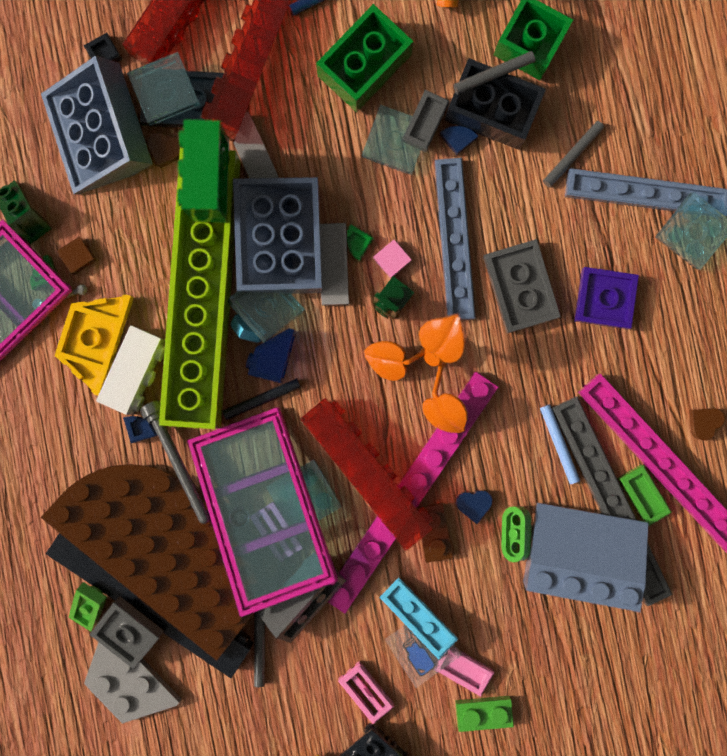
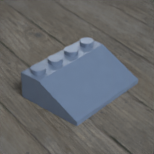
[41,56,152,195]
[233,177,322,294]
[523,502,648,612]

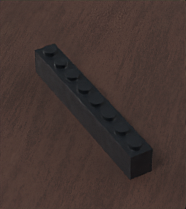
[46,533,253,678]

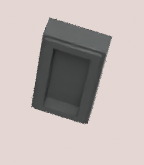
[402,90,450,152]

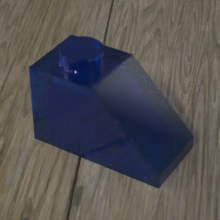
[246,328,297,384]

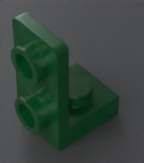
[0,181,52,245]
[373,276,415,319]

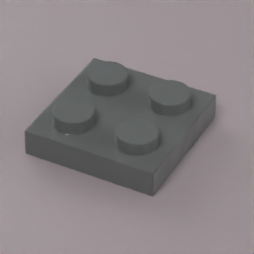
[89,596,164,669]

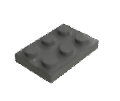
[483,239,561,334]

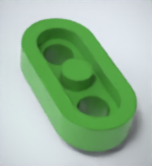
[501,506,531,562]

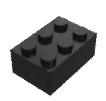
[445,58,546,150]

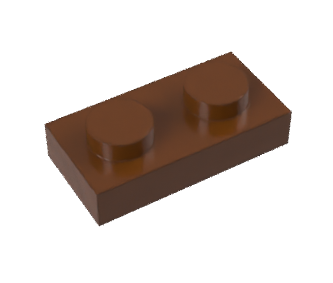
[416,503,453,563]

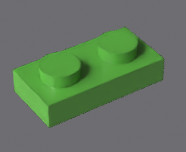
[68,582,107,632]
[455,696,514,732]

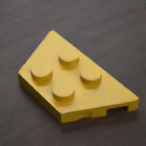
[54,295,134,396]

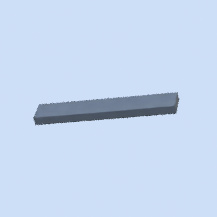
[434,158,475,320]
[565,168,727,218]

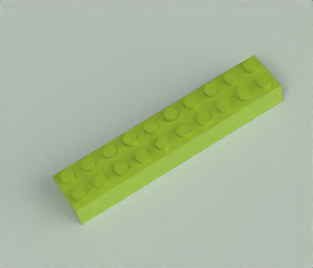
[159,148,241,429]

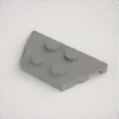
[84,642,182,723]

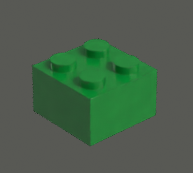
[493,0,573,80]

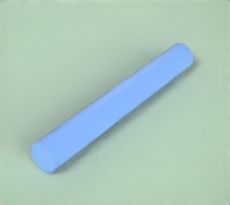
[540,404,580,484]

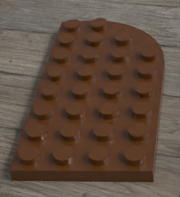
[40,464,288,661]

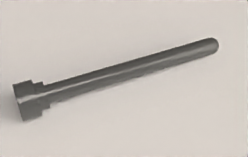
[139,400,210,524]

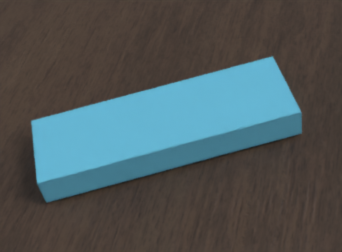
[379,578,459,660]

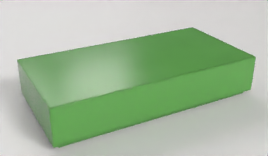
[617,464,672,526]

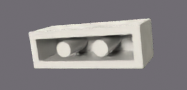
[96,325,165,415]

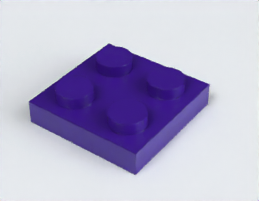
[574,267,639,330]

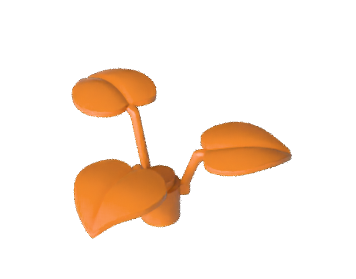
[364,314,468,433]

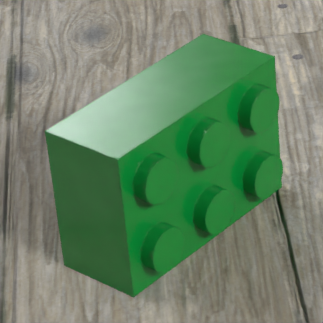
[316,4,414,113]
[177,120,229,223]

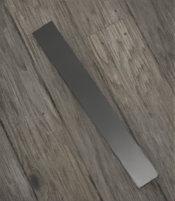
[552,396,673,606]

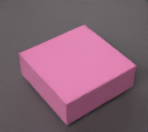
[373,240,411,279]

